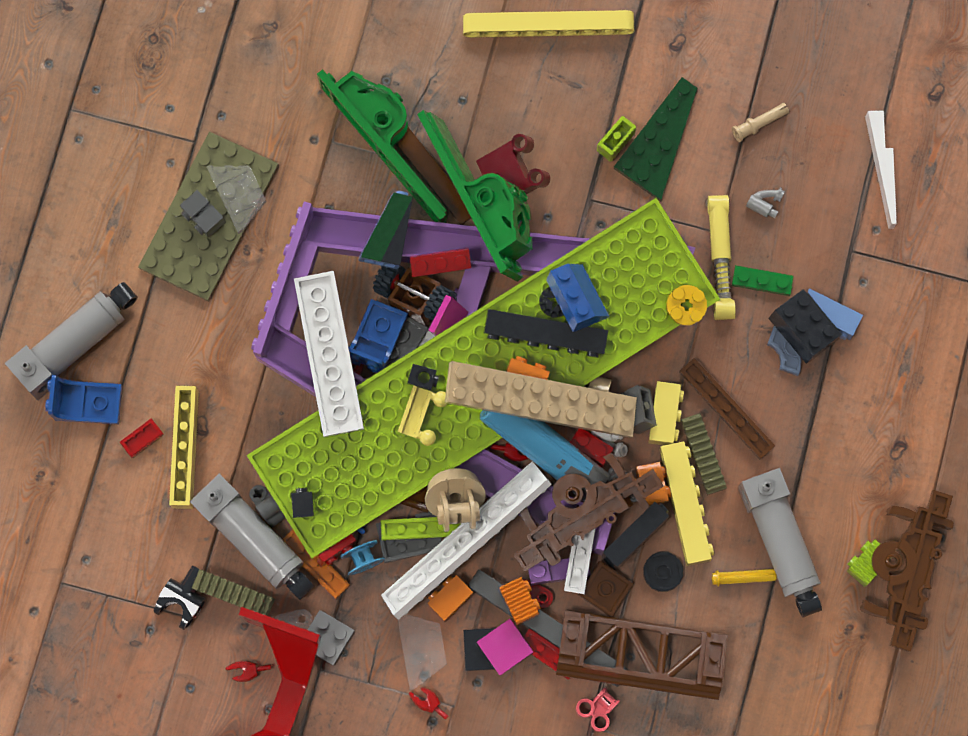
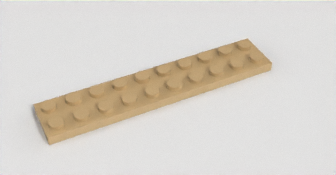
[445,361,637,438]

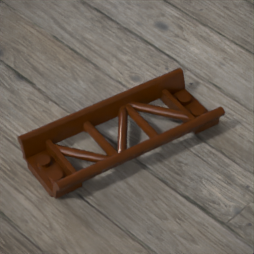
[556,610,727,700]

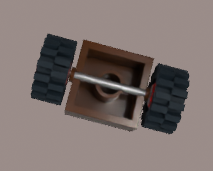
[373,265,457,325]

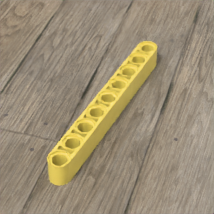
[463,10,634,37]

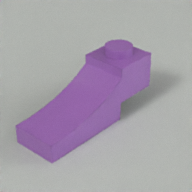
[528,558,590,586]

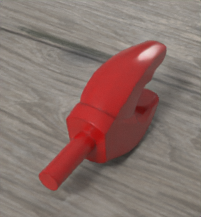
[491,442,528,461]
[225,661,271,682]
[409,687,449,720]

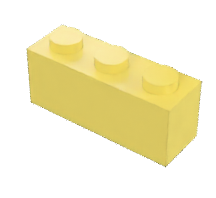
[648,381,684,445]

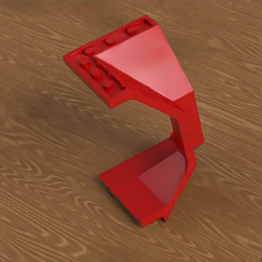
[238,607,321,736]

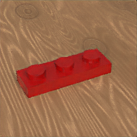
[409,248,471,277]
[524,628,570,680]

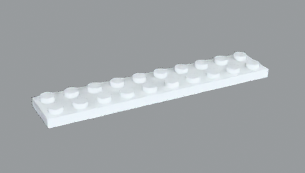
[381,461,551,620]

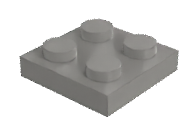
[308,610,355,666]

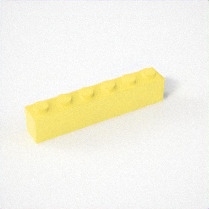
[169,386,199,509]
[660,442,714,566]

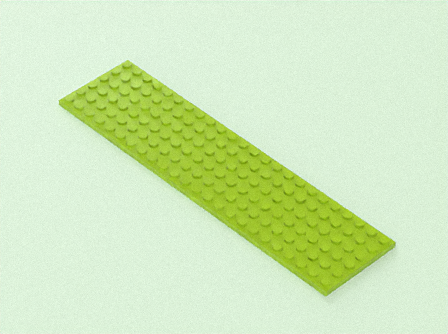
[246,198,720,559]

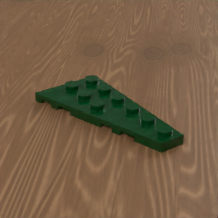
[613,77,697,202]

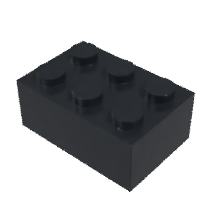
[768,289,842,364]

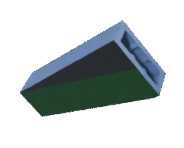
[358,191,413,269]

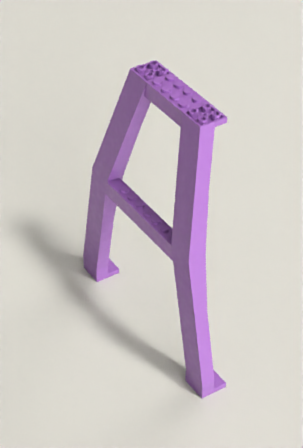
[251,202,695,555]

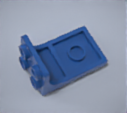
[349,299,408,373]
[45,375,122,425]

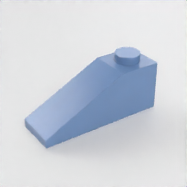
[807,289,863,340]

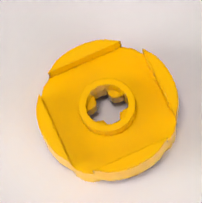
[666,285,707,326]

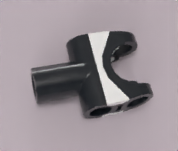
[154,565,206,630]

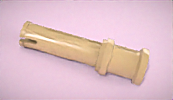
[732,103,789,142]

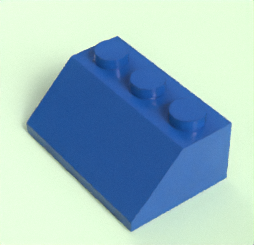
[546,264,609,332]

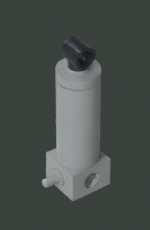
[5,282,138,400]
[738,468,822,618]
[190,474,315,600]

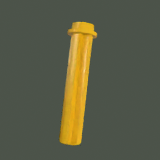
[712,569,777,587]

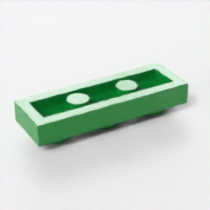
[731,265,794,296]

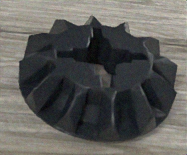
[539,287,564,318]

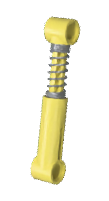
[707,195,735,320]

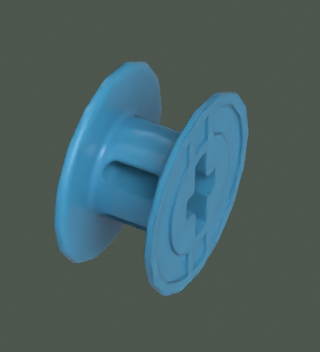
[340,540,385,576]

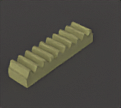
[681,413,727,496]
[192,569,275,616]

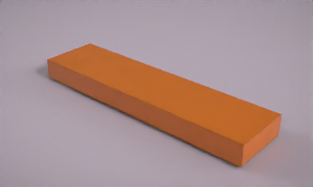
[282,529,350,599]

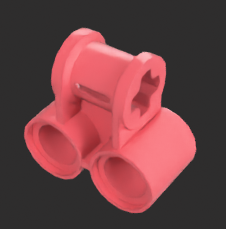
[576,687,620,733]

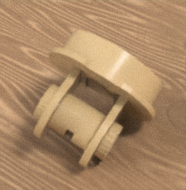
[425,468,486,532]

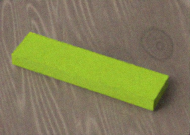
[381,517,462,541]

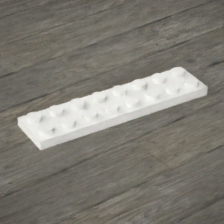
[294,271,364,437]

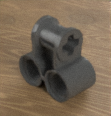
[250,485,286,528]

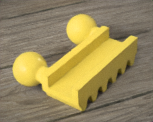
[398,386,448,446]

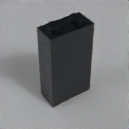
[601,502,669,571]

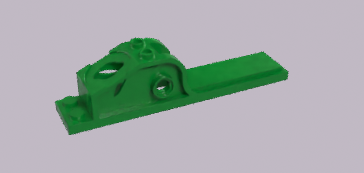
[317,69,447,223]
[417,110,533,282]

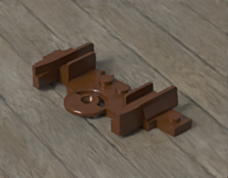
[514,453,664,572]
[859,490,954,652]

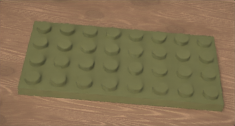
[138,132,279,302]

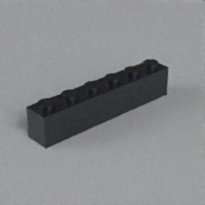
[483,309,608,358]

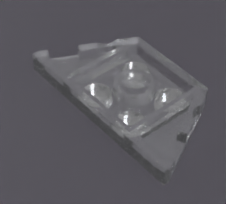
[206,165,266,234]
[398,614,447,691]

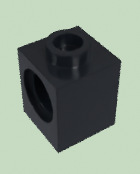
[407,364,439,390]
[291,488,314,518]

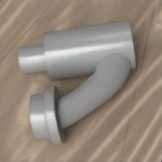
[746,187,785,218]

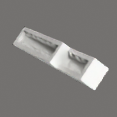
[865,111,897,229]

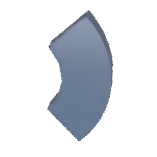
[767,326,801,376]

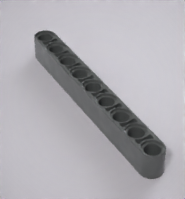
[467,569,628,687]

